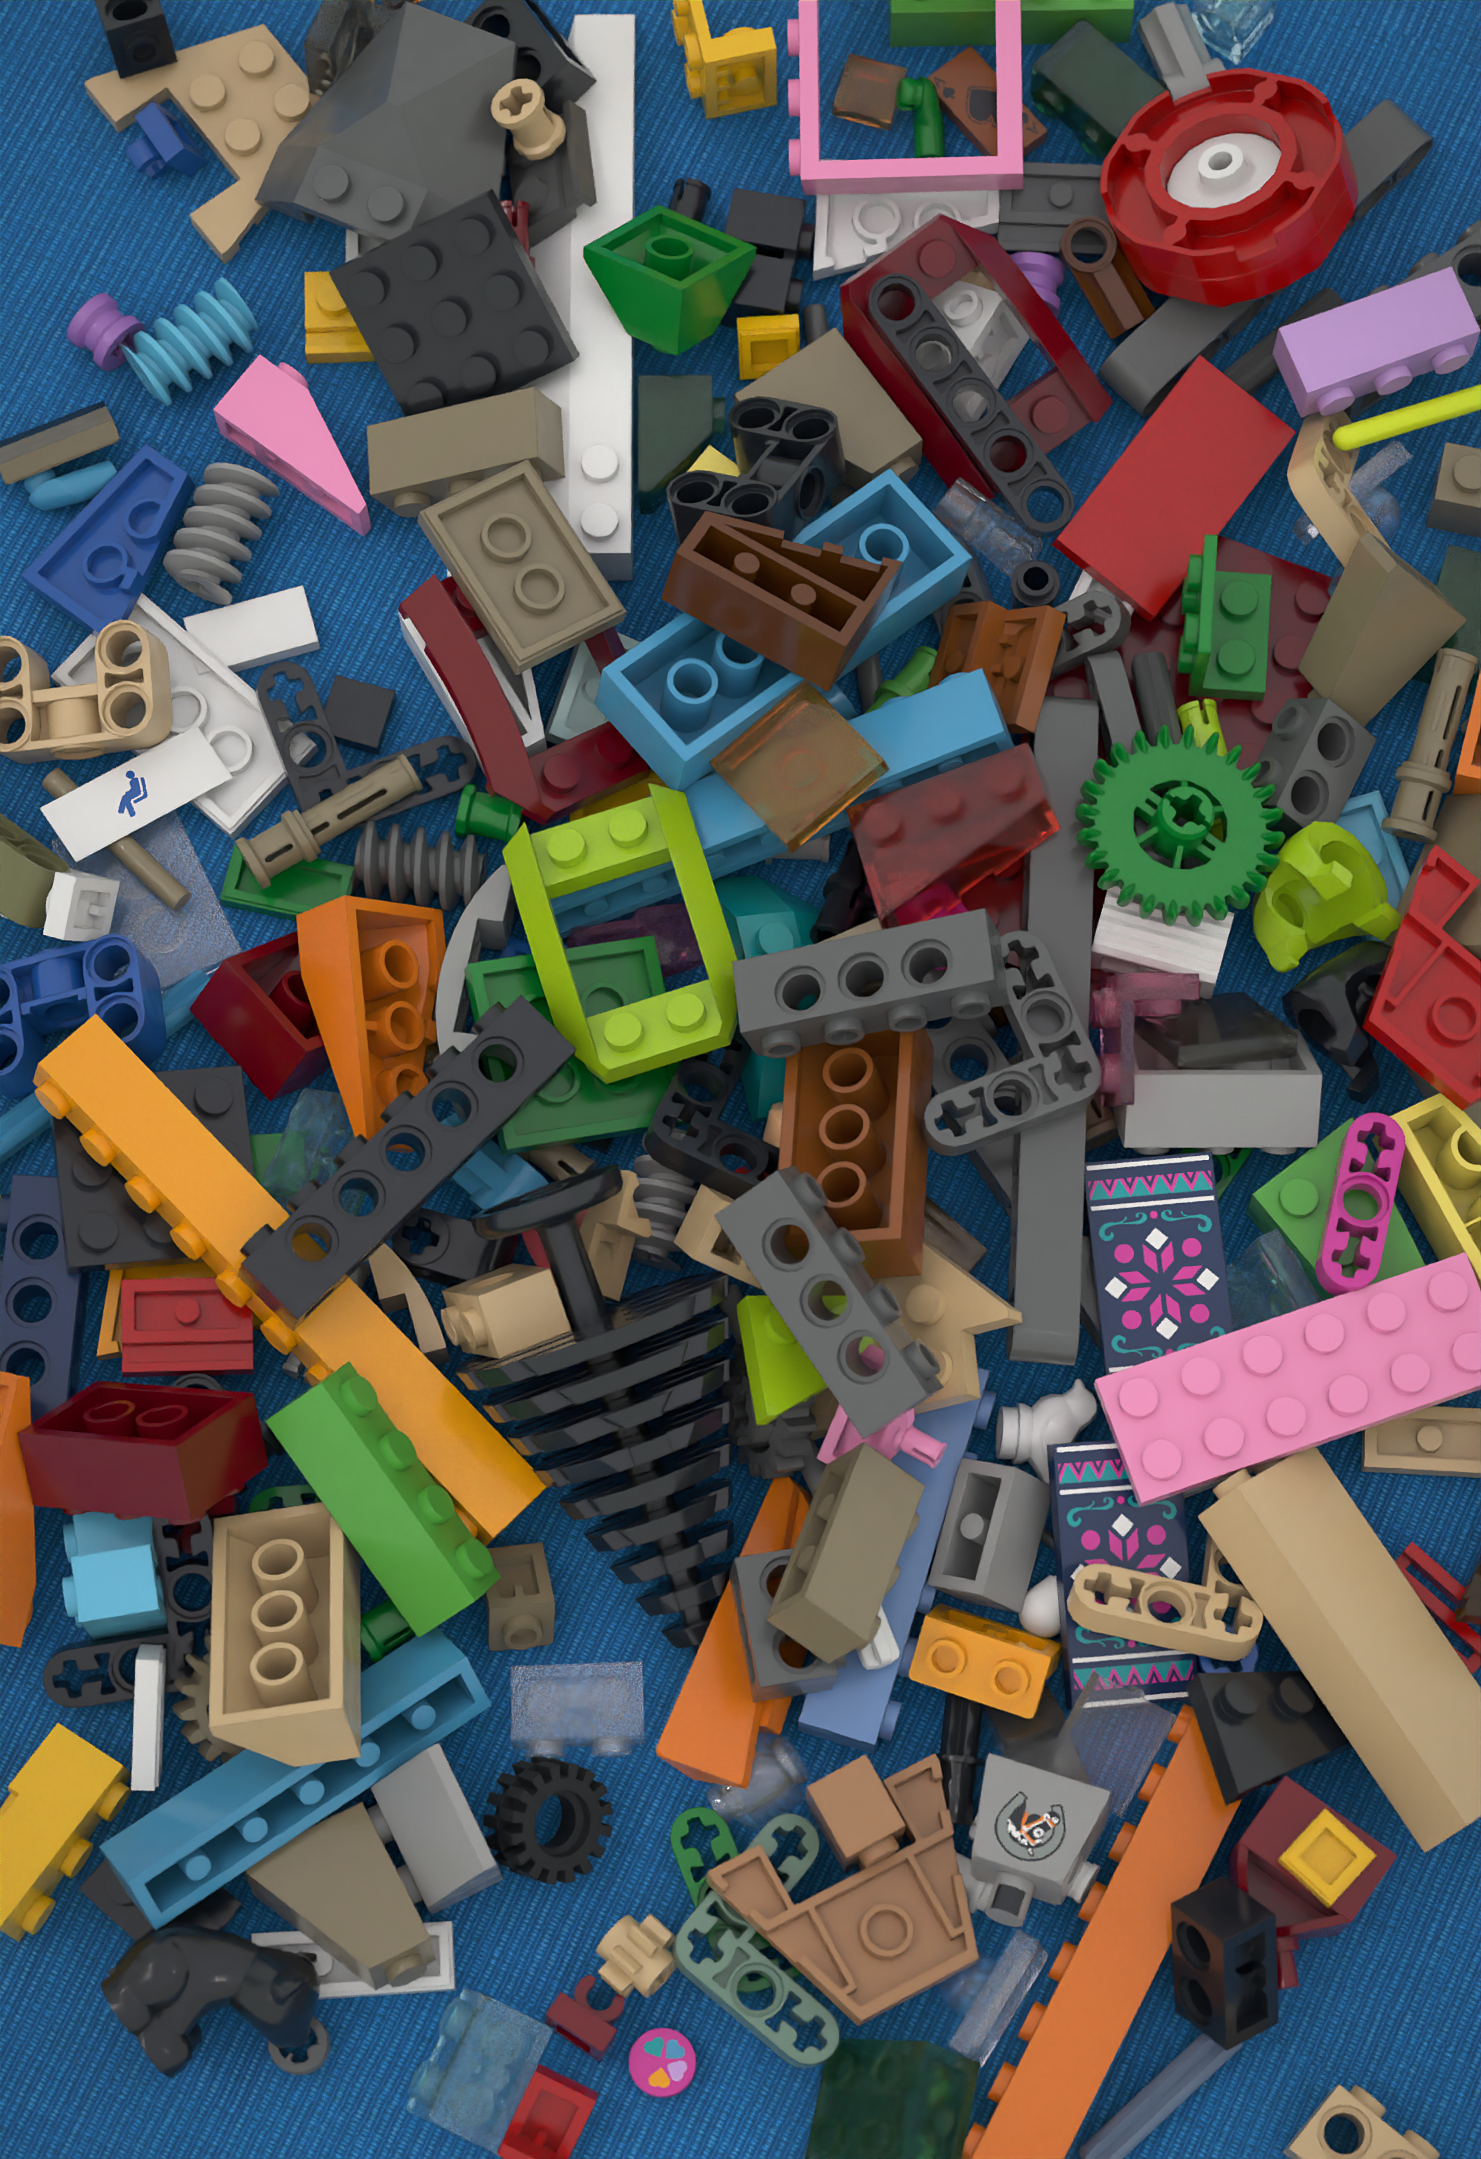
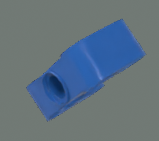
[0,934,167,1099]

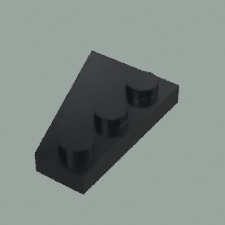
[1186,1671,1353,1806]

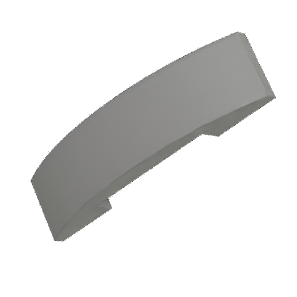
[436,865,517,1120]

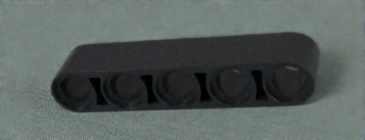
[868,273,1074,538]

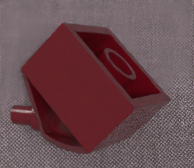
[1227,1775,1397,1991]

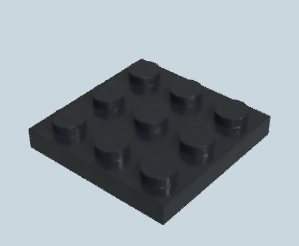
[329,189,580,417]
[50,1065,255,1274]

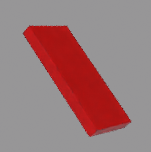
[1051,355,1296,622]

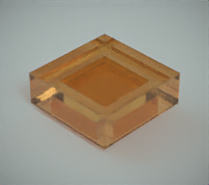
[832,53,907,131]

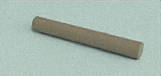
[42,768,191,912]

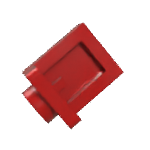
[497,2064,599,2159]

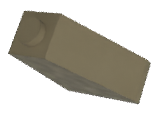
[734,328,923,490]
[1297,531,1467,727]
[244,1802,436,1990]

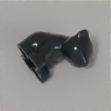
[101,1922,321,2078]

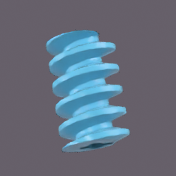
[121,277,259,406]

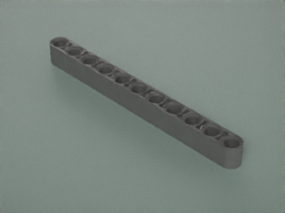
[1006,696,1099,1366]

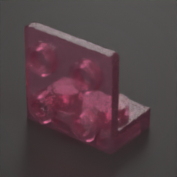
[1090,973,1199,1107]

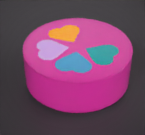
[629,2028,696,2098]

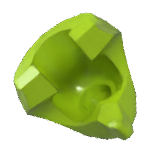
[1252,821,1401,973]

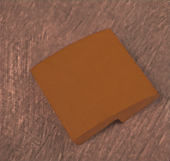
[927,600,1066,734]

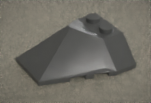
[255,1,518,243]

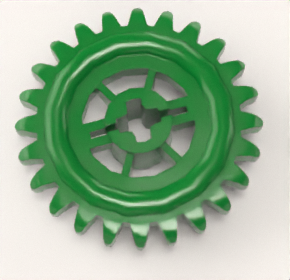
[1075,724,1285,927]

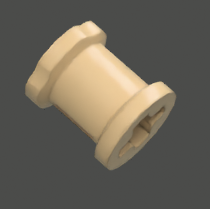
[491,78,566,160]

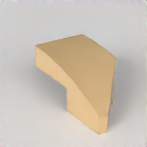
[579,1170,653,1302]

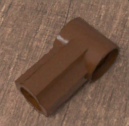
[1059,217,1156,341]

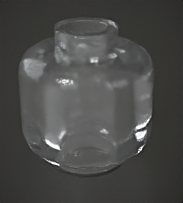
[706,1731,809,1831]

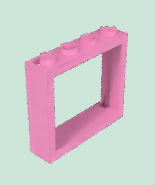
[787,0,1024,195]

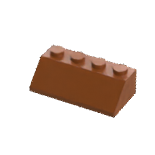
[778,1027,934,1279]

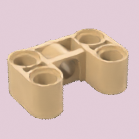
[0,620,173,764]

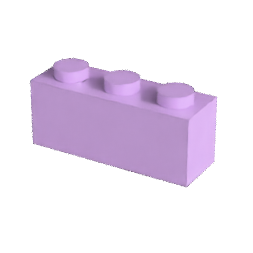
[1272,266,1481,418]

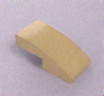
[368,1243,451,1365]

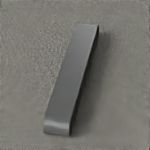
[1098,99,1434,418]

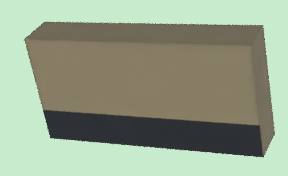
[0,401,120,485]

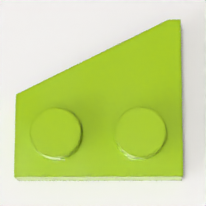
[736,1295,874,1425]

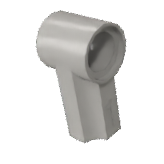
[1138,2,1226,102]

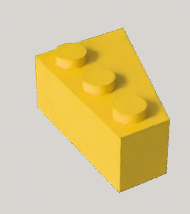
[0,1723,132,1942]

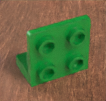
[1178,534,1272,701]

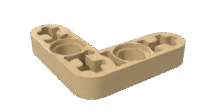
[1287,410,1392,568]
[1067,1499,1263,1661]

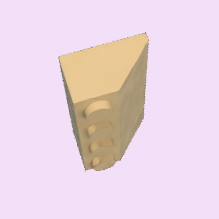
[209,1502,361,1767]

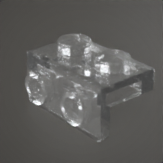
[510,1661,645,1759]

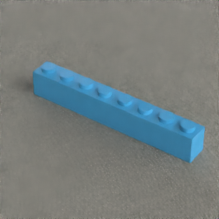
[550,668,1018,939]

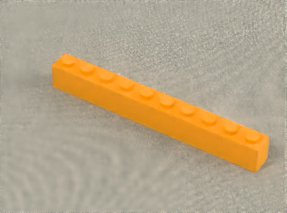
[33,1014,547,1547]

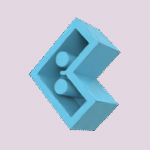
[62,1511,168,1640]

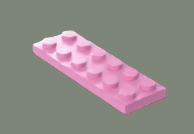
[1094,1252,1481,1507]

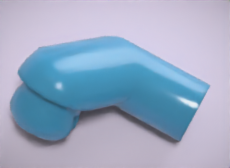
[24,460,117,511]

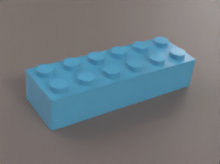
[595,468,972,792]

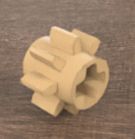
[596,1914,677,1998]

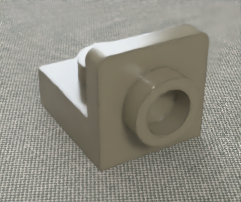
[483,1542,555,1651]

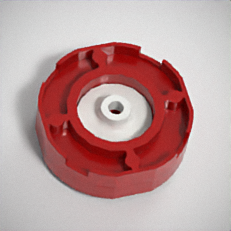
[1100,68,1358,308]

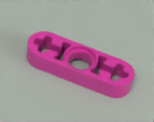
[1315,1113,1405,1296]

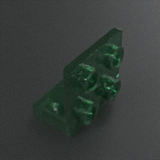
[805,2039,980,2159]

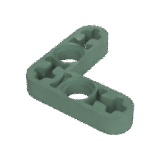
[672,1813,839,2069]

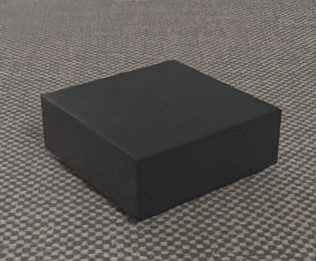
[319,675,397,755]

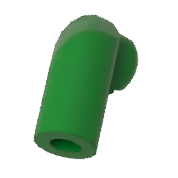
[895,76,945,158]

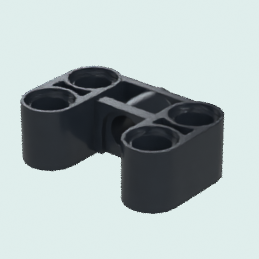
[666,396,847,547]

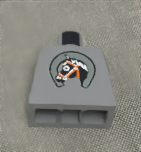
[971,1753,1111,1927]

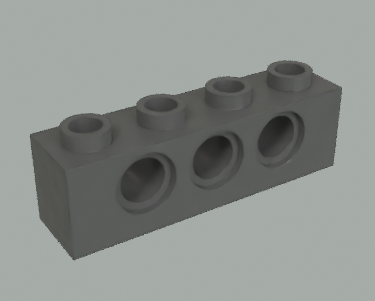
[732,908,1009,1058]
[714,1166,944,1439]

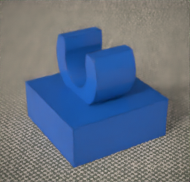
[126,101,208,180]

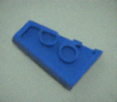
[21,444,195,638]

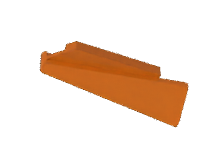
[656,1476,813,1789]

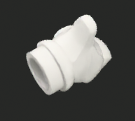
[995,1379,1098,1484]

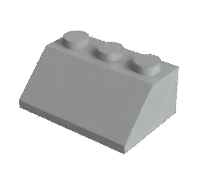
[1109,1029,1323,1155]

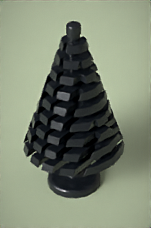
[455,1164,734,1661]

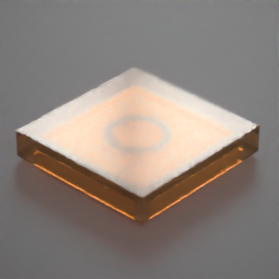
[709,679,890,853]

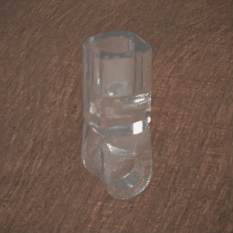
[932,477,1042,577]

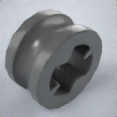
[268,2016,331,2076]

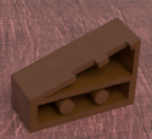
[661,511,903,692]

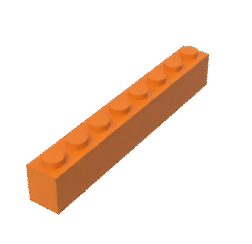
[956,1703,1242,2159]

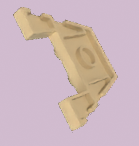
[84,24,322,264]

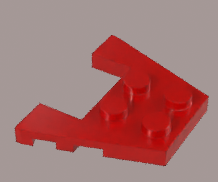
[1362,845,1481,1111]

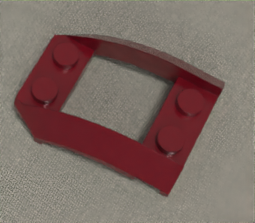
[839,213,1113,511]
[398,574,651,826]

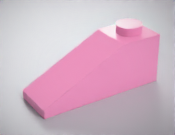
[213,355,371,537]

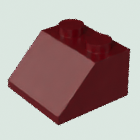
[189,931,331,1101]

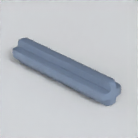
[1079,2033,1243,2159]

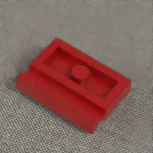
[121,1277,254,1377]

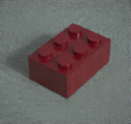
[18,1381,268,1525]

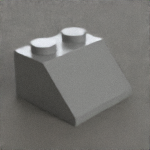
[367,1743,504,1915]

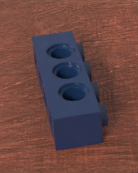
[0,1174,90,1424]

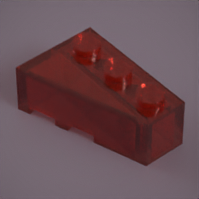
[846,743,1061,929]

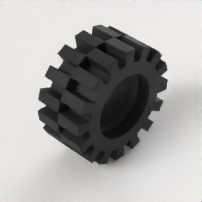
[483,1756,613,1885]

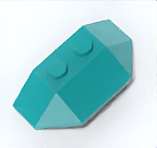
[712,875,821,1123]

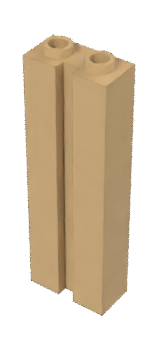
[1198,1447,1481,1853]

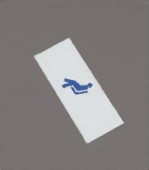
[40,727,233,862]

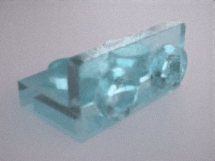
[406,1989,554,2154]

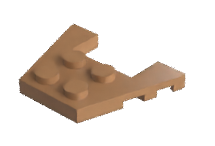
[705,1753,979,2026]

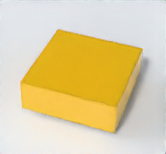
[737,314,800,380]
[1278,1809,1376,1908]

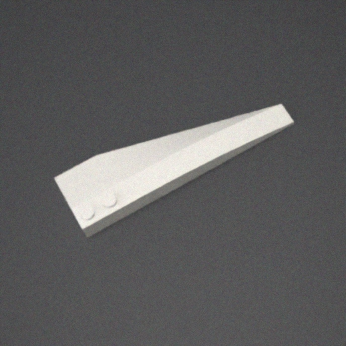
[447,15,635,580]

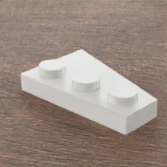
[813,159,1000,281]

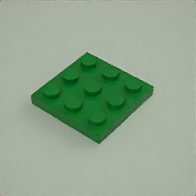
[464,935,689,1155]

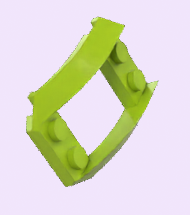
[502,783,738,1084]

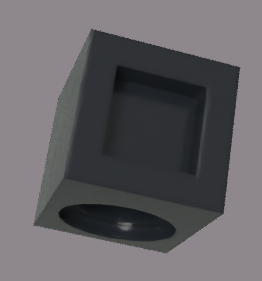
[94,0,178,79]

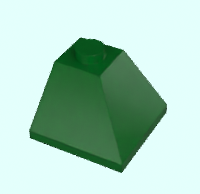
[583,205,756,356]

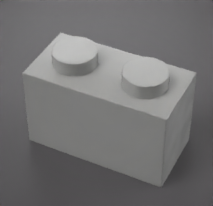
[927,1458,1051,1614]

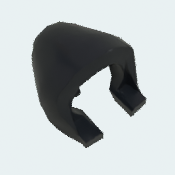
[1282,940,1391,1104]

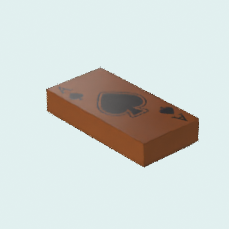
[927,45,1048,157]

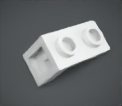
[0,869,120,942]

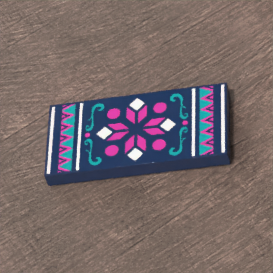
[1084,1151,1233,1376]
[1047,1440,1197,1710]

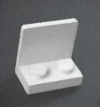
[915,280,1030,422]

